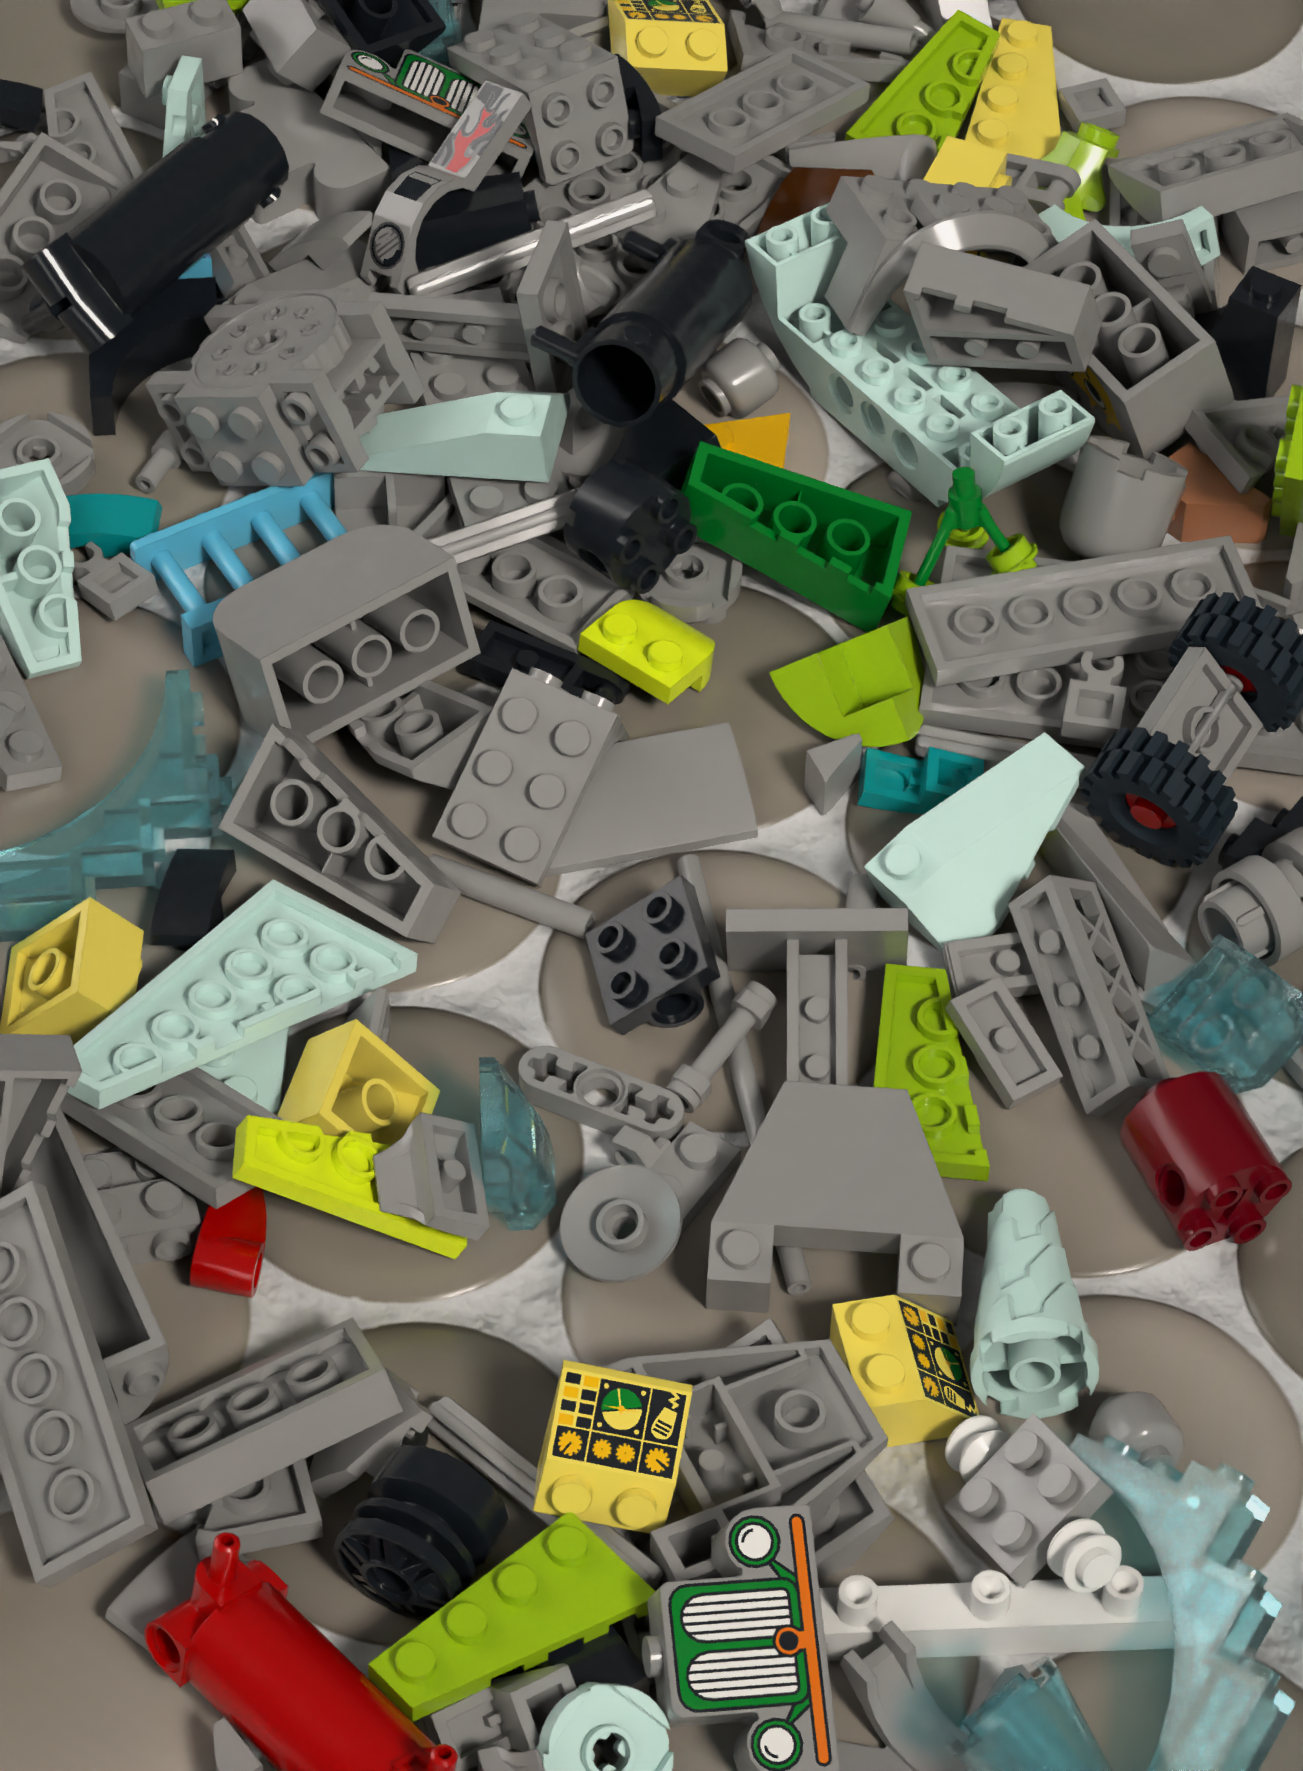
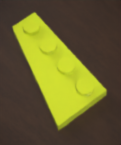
[232,1115,467,1259]

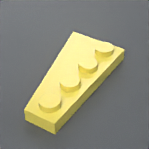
[965,18,1061,160]

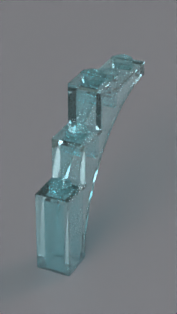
[0,669,233,942]
[1070,1433,1296,1771]

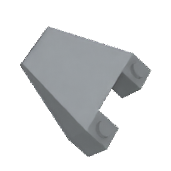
[706,1081,964,1326]
[603,1339,888,1589]

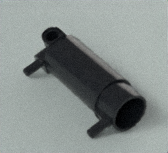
[20,111,289,355]
[530,219,753,428]

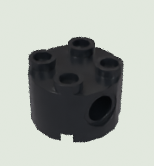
[563,458,697,594]

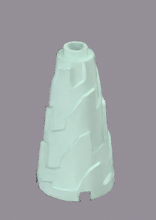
[970,1189,1099,1419]

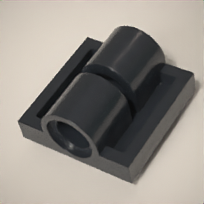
[585,875,721,1035]

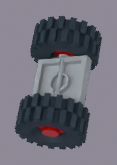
[1080,592,1303,868]

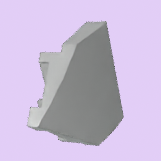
[309,1367,433,1499]

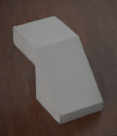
[423,1663,577,1771]

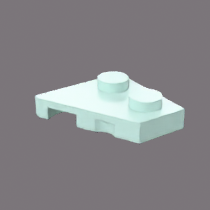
[162,55,206,157]

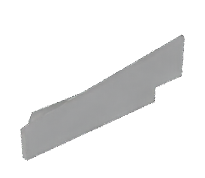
[1039,802,1197,991]

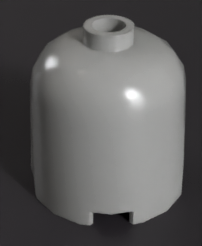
[1059,435,1188,560]

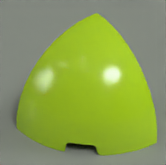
[769,616,925,747]

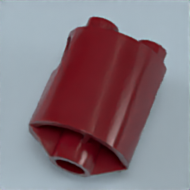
[1119,1071,1292,1251]

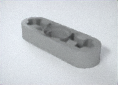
[518,1046,684,1143]

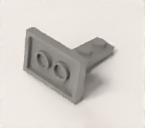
[367,220,588,394]
[726,908,908,1085]

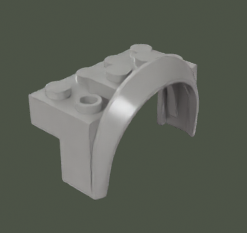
[824,175,1059,336]

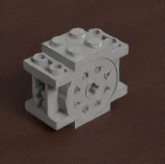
[145,289,426,486]

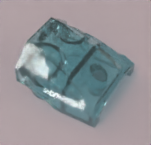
[1146,934,1303,1094]
[479,1057,557,1231]

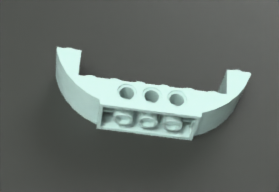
[745,202,1095,507]

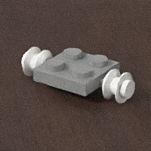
[944,1413,1122,1593]

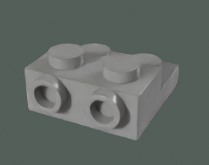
[83,1150,202,1265]

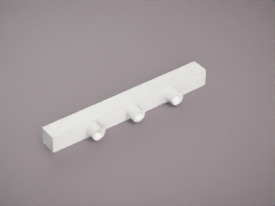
[819,1565,1250,1661]

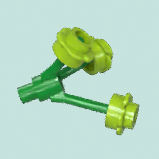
[891,467,1038,617]

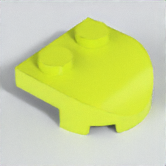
[578,599,715,704]

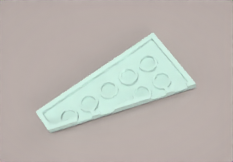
[67,879,418,1110]

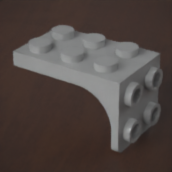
[447,12,634,185]
[432,667,629,888]

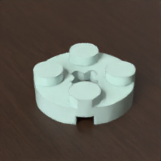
[536,1682,674,1771]

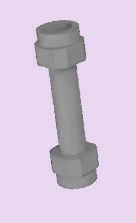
[665,981,778,1113]

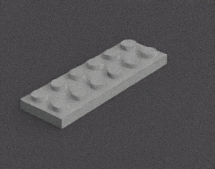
[406,287,573,528]
[905,535,1262,686]
[0,1180,158,1588]

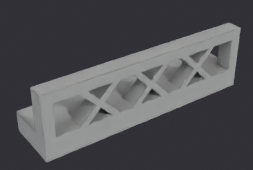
[1008,875,1170,1117]

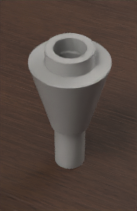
[855,0,937,47]

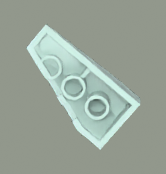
[359,391,571,483]
[0,458,82,679]
[864,732,1087,952]

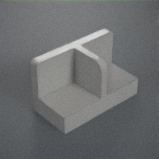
[333,470,445,532]

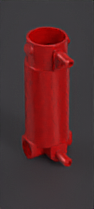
[144,1532,458,1771]

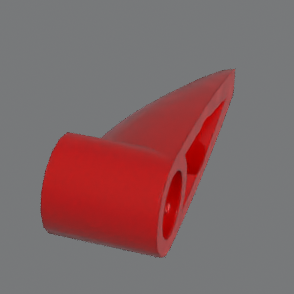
[190,1187,267,1298]

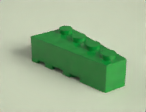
[681,441,912,633]

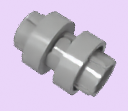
[1198,827,1303,967]

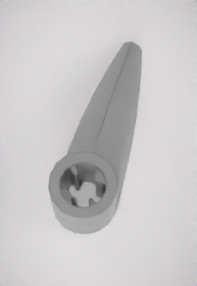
[789,134,937,181]

